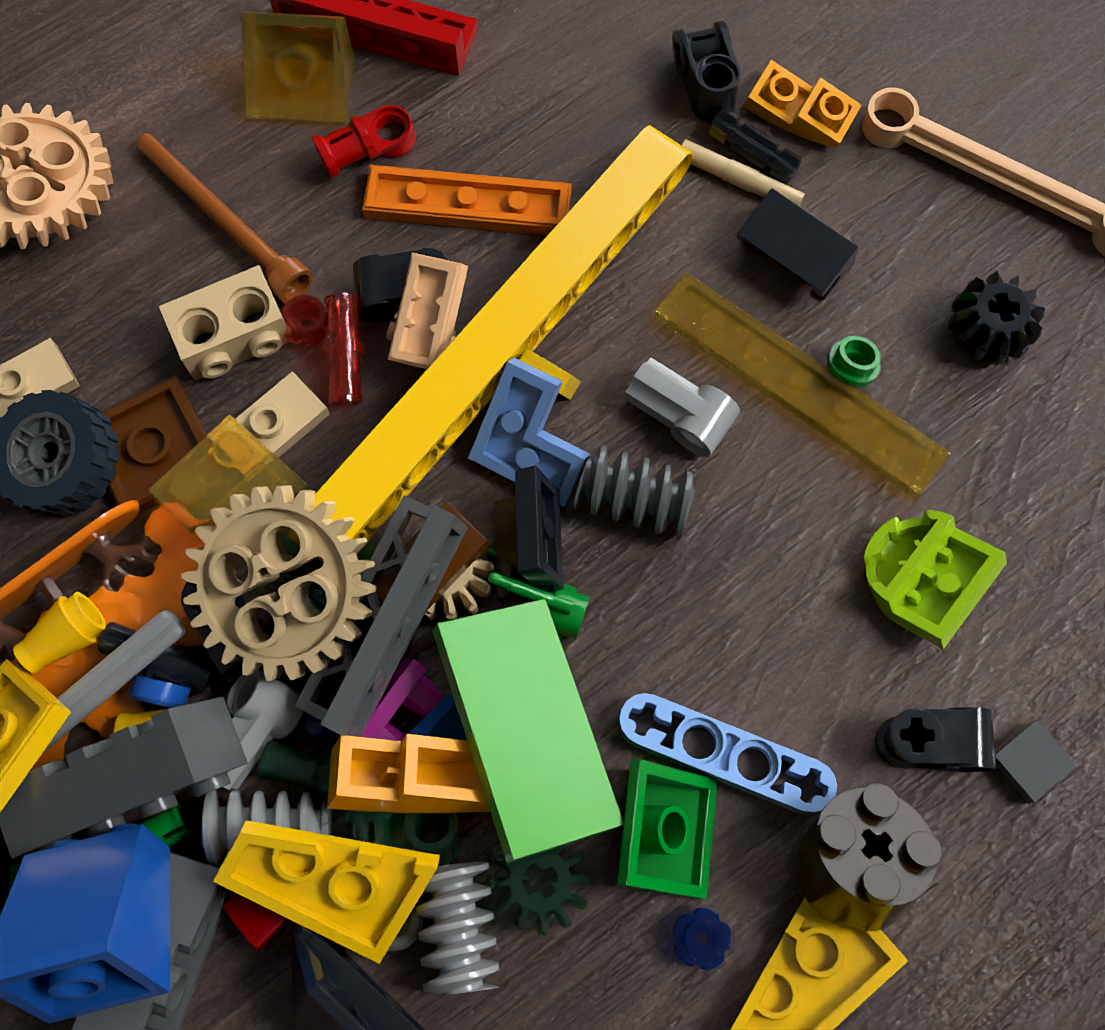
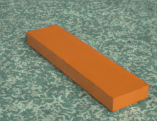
[362,165,572,236]

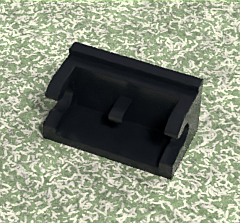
[737,188,859,300]

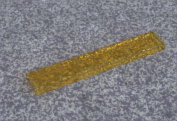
[655,272,951,500]

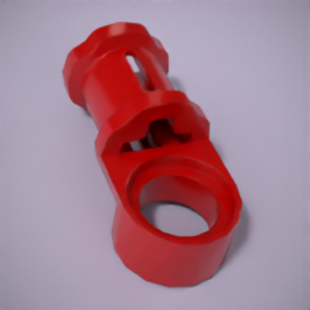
[311,105,416,179]

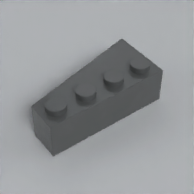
[0,697,248,859]
[71,851,230,1030]

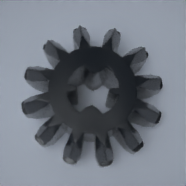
[948,271,1046,366]

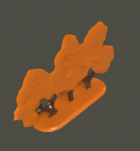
[0,500,236,771]

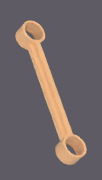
[862,88,1105,256]

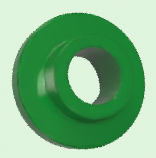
[827,336,881,387]

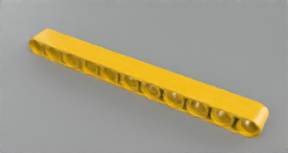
[288,125,693,564]

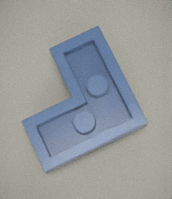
[468,358,591,507]

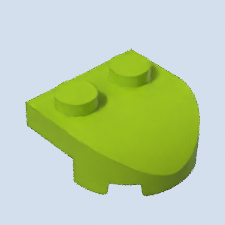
[864,510,1007,650]

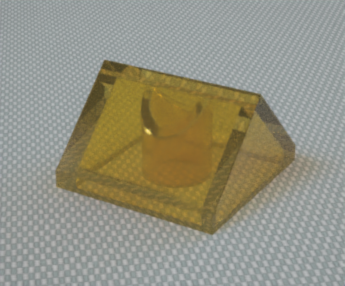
[241,11,355,123]

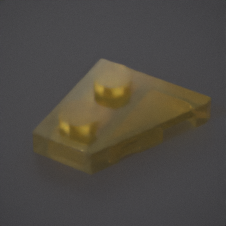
[148,415,308,534]

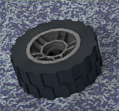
[0,390,120,517]

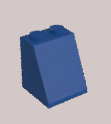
[0,824,170,1024]

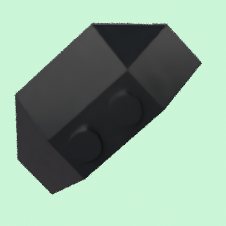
[292,923,426,1030]

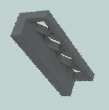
[295,495,468,737]

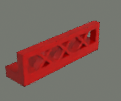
[269,0,478,76]

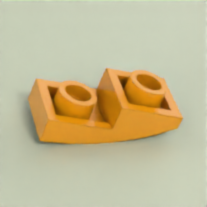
[742,60,862,148]

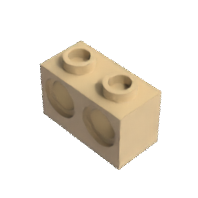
[159,265,293,381]

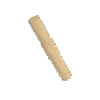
[682,139,805,206]

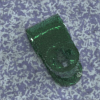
[346,810,463,866]

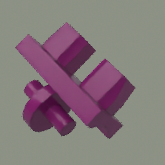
[340,658,443,741]

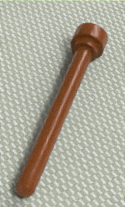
[136,133,313,304]

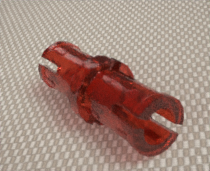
[322,293,365,406]

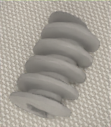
[201,790,332,867]
[416,862,499,995]

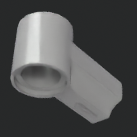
[625,358,740,457]
[223,669,303,790]

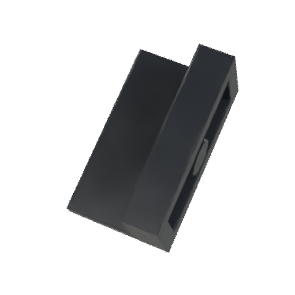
[495,465,564,604]

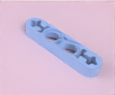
[618,693,837,815]

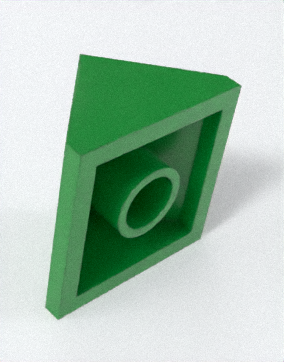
[615,759,718,899]

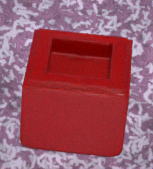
[222,893,292,950]

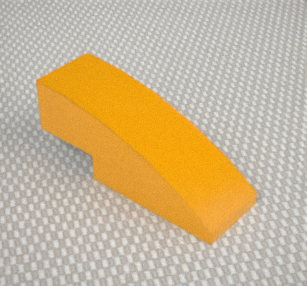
[327,734,490,813]

